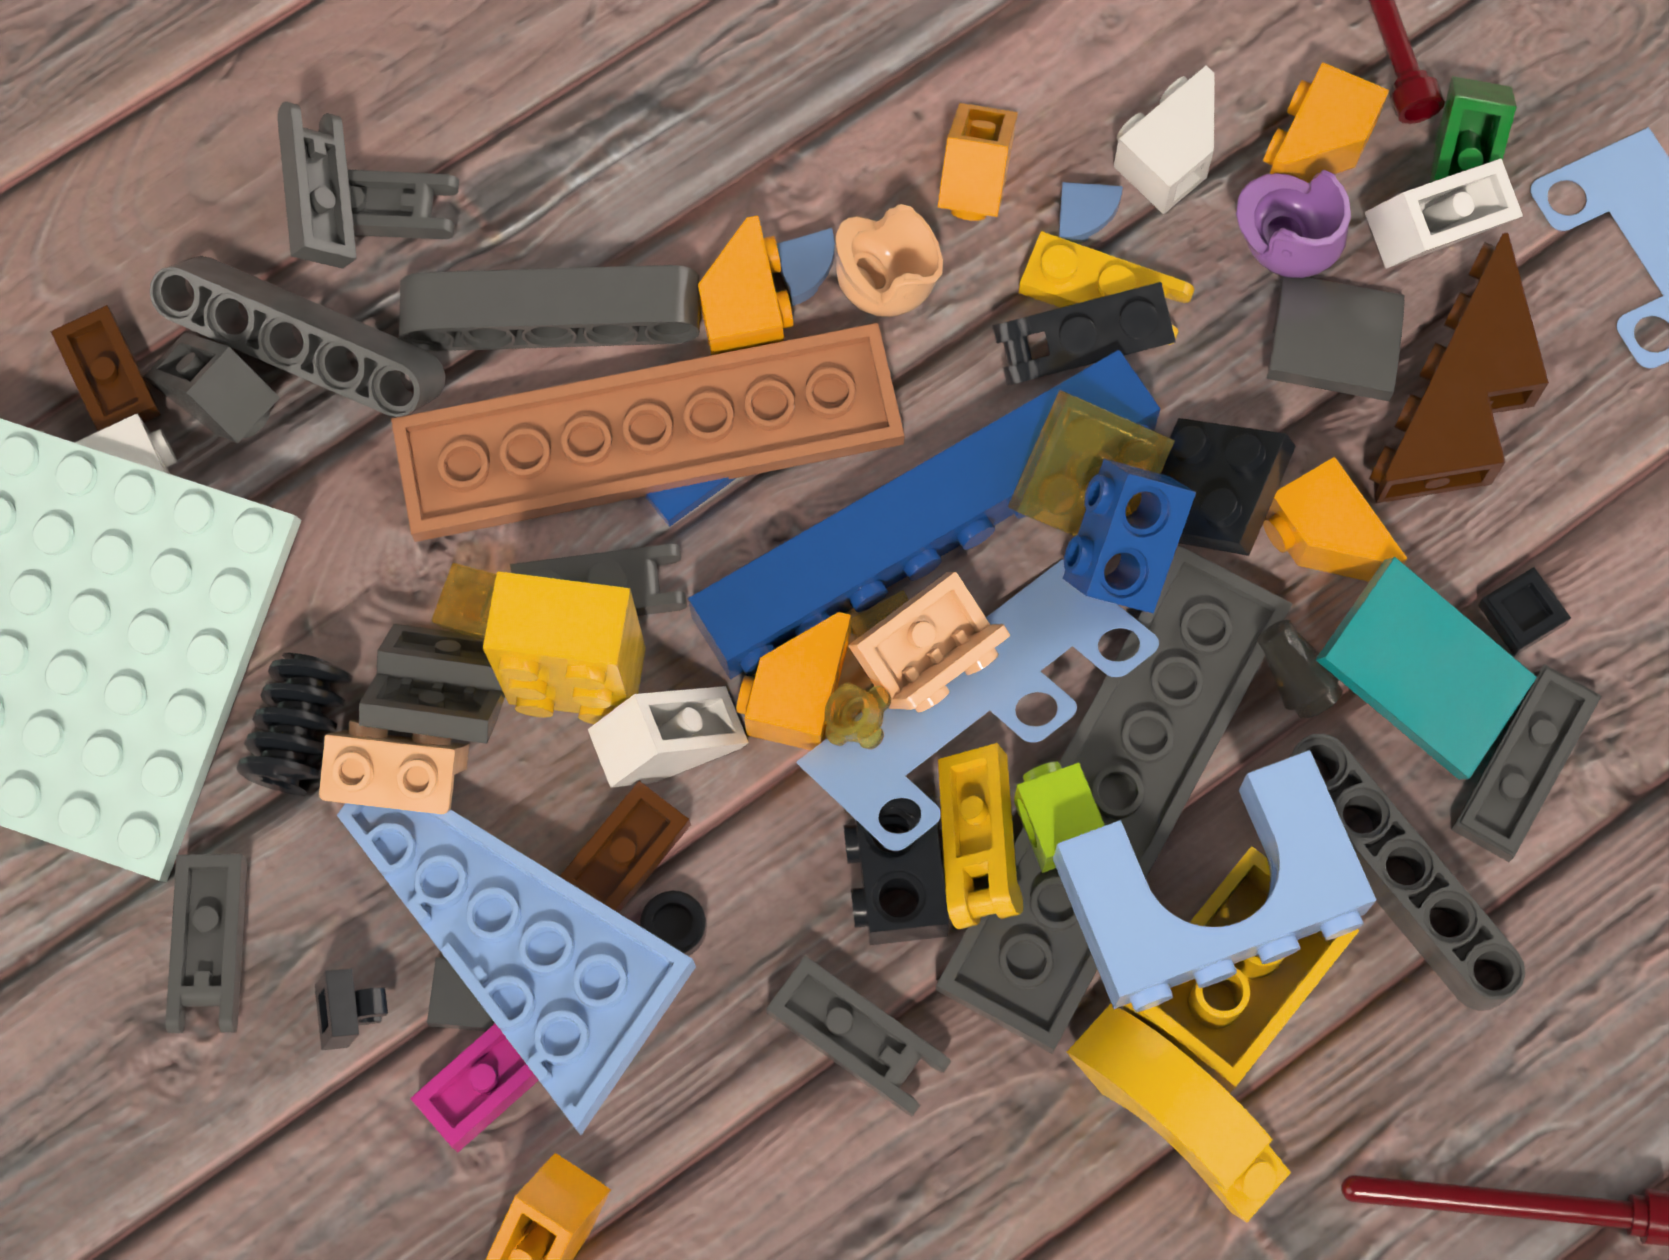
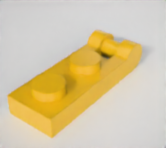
[938,743,1023,930]

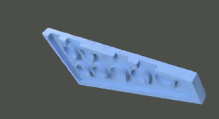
[337,803,696,1135]

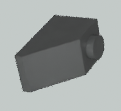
[143,332,280,443]

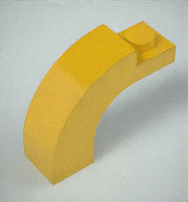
[1067,1004,1291,1222]

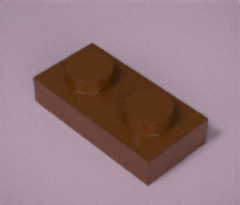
[51,305,161,431]
[559,780,691,913]

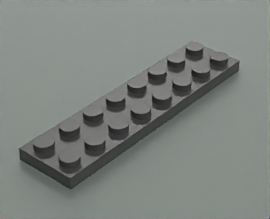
[936,545,1293,1054]

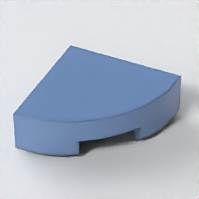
[1058,182,1123,244]
[777,228,835,306]

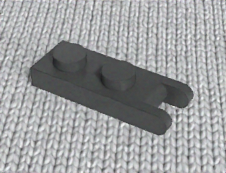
[277,101,357,269]
[348,170,459,240]
[510,544,687,616]
[166,854,247,1033]
[766,956,951,1117]

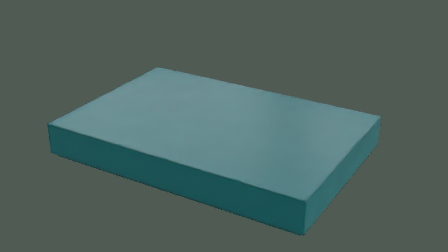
[1315,557,1537,780]

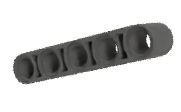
[150,256,445,417]
[399,265,700,351]
[1289,734,1525,1011]

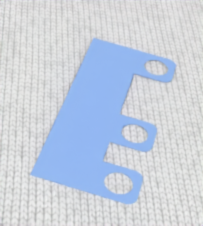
[1531,127,1669,368]
[796,560,1159,851]

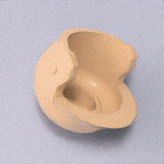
[836,204,943,317]

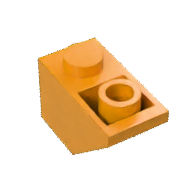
[1263,62,1389,183]
[698,215,794,356]

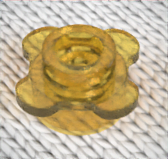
[824,682,891,750]

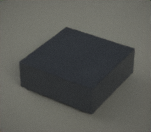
[1478,567,1571,656]

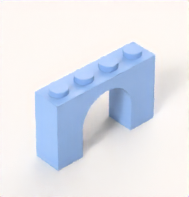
[1053,750,1376,1012]

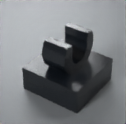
[315,968,388,1051]

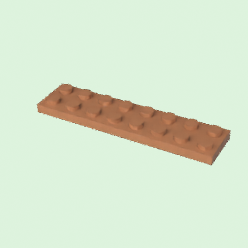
[391,323,904,542]

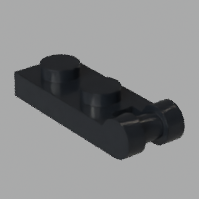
[992,282,1176,386]

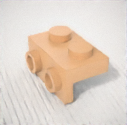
[848,571,1010,712]
[319,720,469,814]

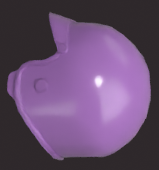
[1236,170,1351,278]

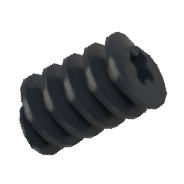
[236,652,353,796]

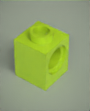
[1014,761,1105,873]

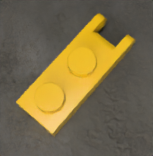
[1019,231,1195,345]

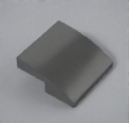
[1266,276,1405,402]
[359,624,505,744]

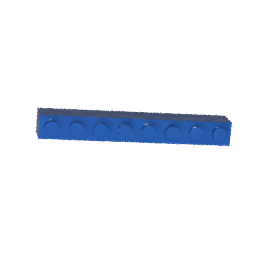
[688,350,1160,680]

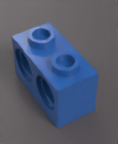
[1062,459,1196,614]

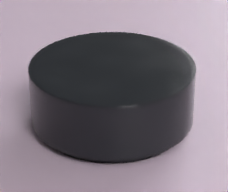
[640,891,707,956]

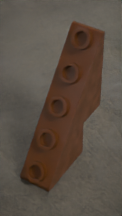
[1369,233,1549,504]

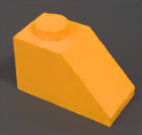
[937,103,1018,221]
[1263,456,1407,582]
[736,612,851,750]
[486,1153,611,1260]

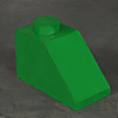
[1429,76,1517,183]

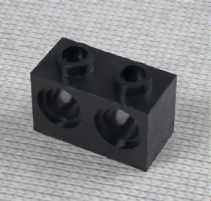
[843,795,949,945]

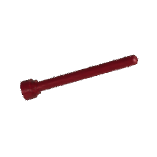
[1369,0,1445,124]
[1341,1175,1669,1246]

